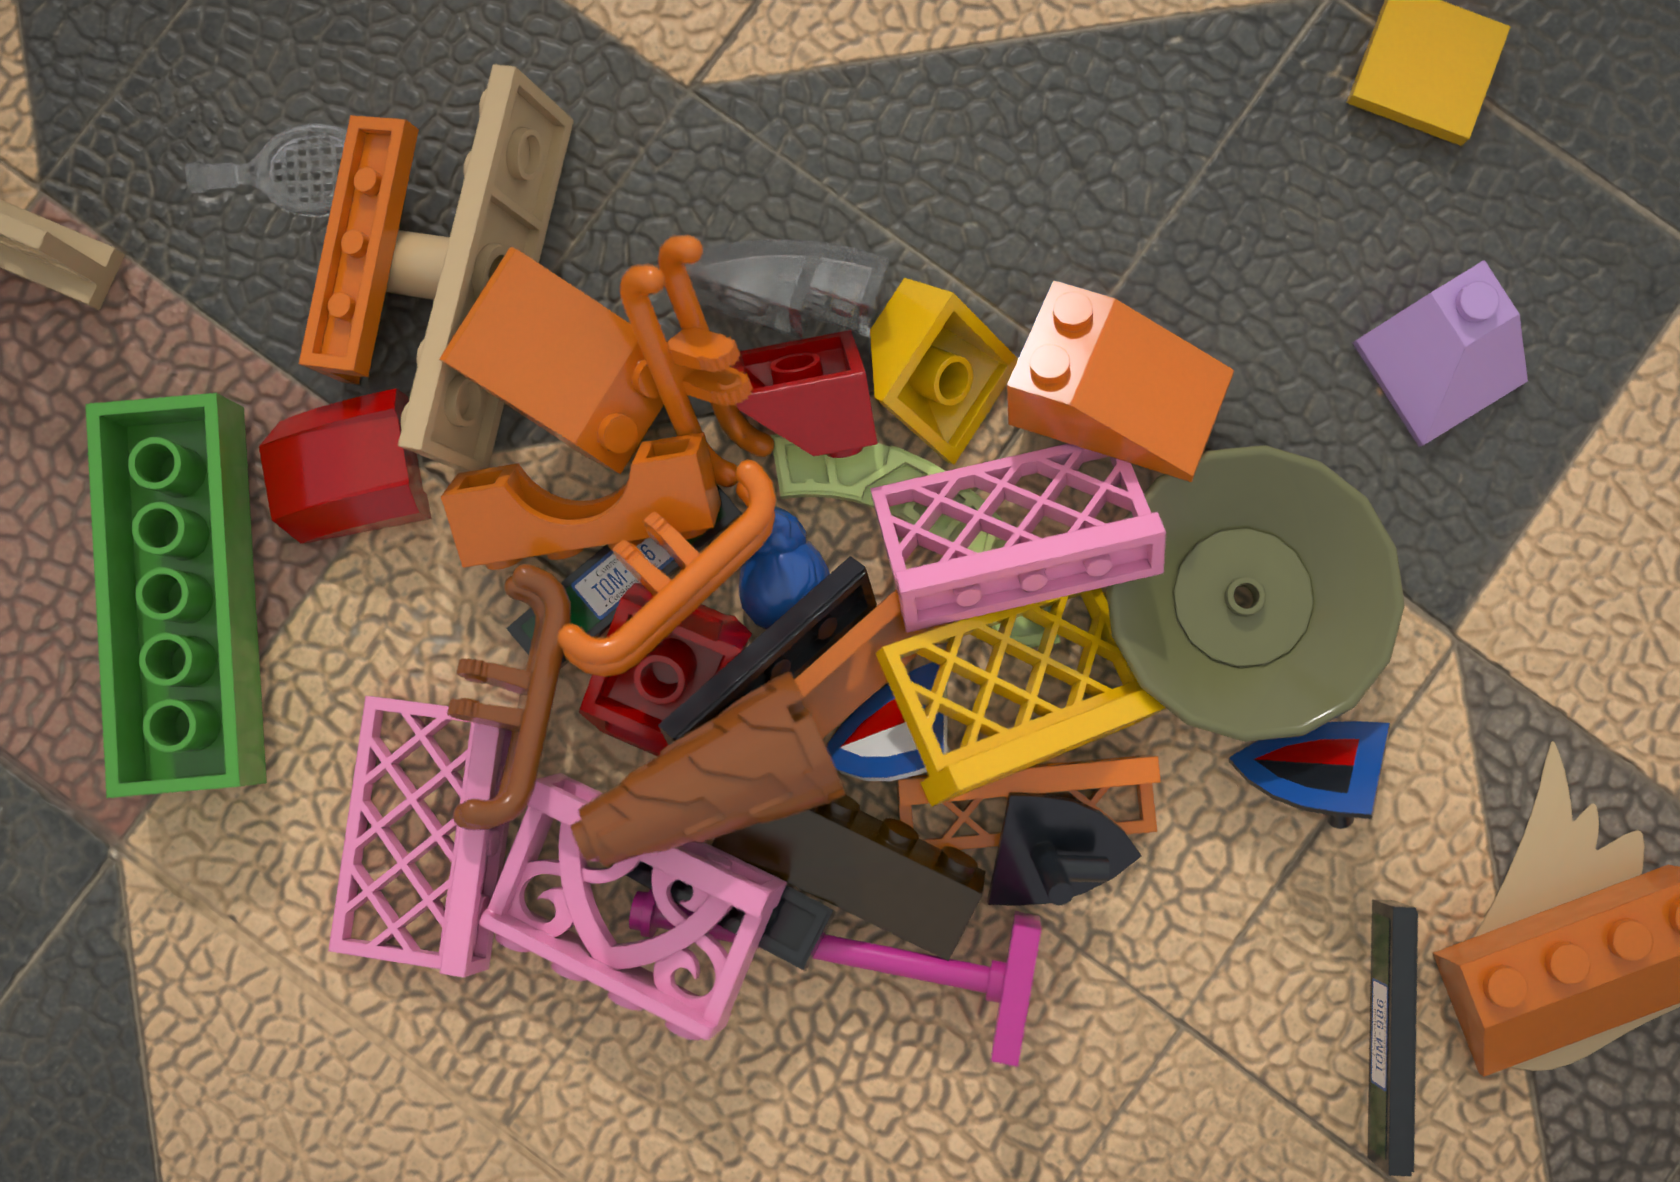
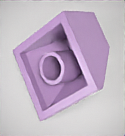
[1353,260,1528,447]

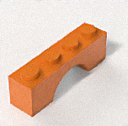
[441,432,721,570]

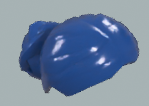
[739,506,830,630]

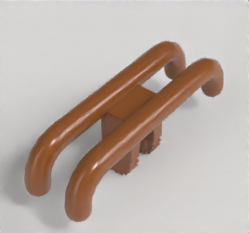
[447,564,570,830]

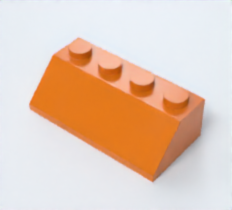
[1432,864,1680,1077]

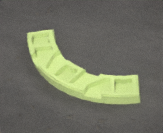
[771,434,1061,648]

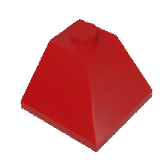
[731,330,878,458]

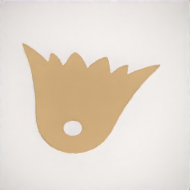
[1474,741,1680,1071]

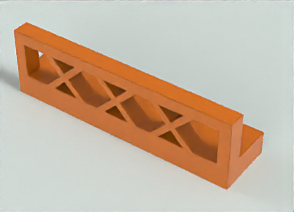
[299,115,419,385]
[794,589,956,739]
[896,755,1161,850]

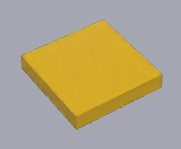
[1346,0,1511,146]

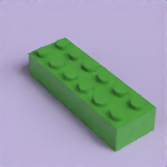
[85,393,267,798]

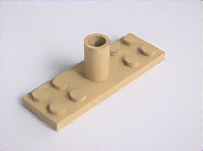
[386,64,574,472]

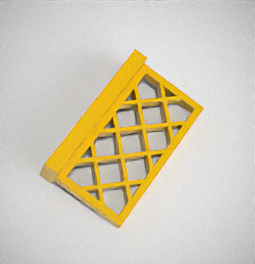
[875,588,1166,807]

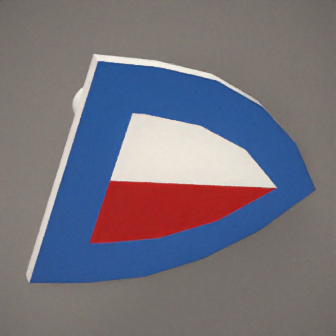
[826,662,952,781]

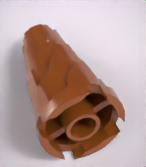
[571,671,846,867]

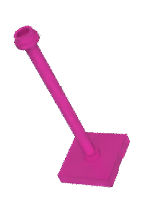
[629,889,1041,1067]

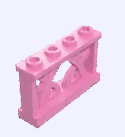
[479,773,787,1040]

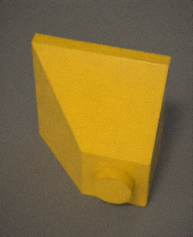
[870,277,1019,465]

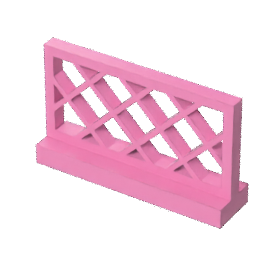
[870,443,1166,632]
[328,696,512,977]

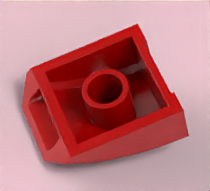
[259,388,432,544]
[579,583,752,757]

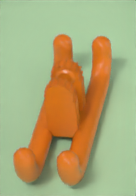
[620,235,774,487]
[557,460,776,677]

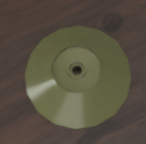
[1106,445,1405,742]

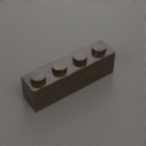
[712,795,986,961]

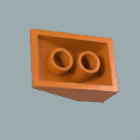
[439,247,664,474]
[1007,281,1234,482]

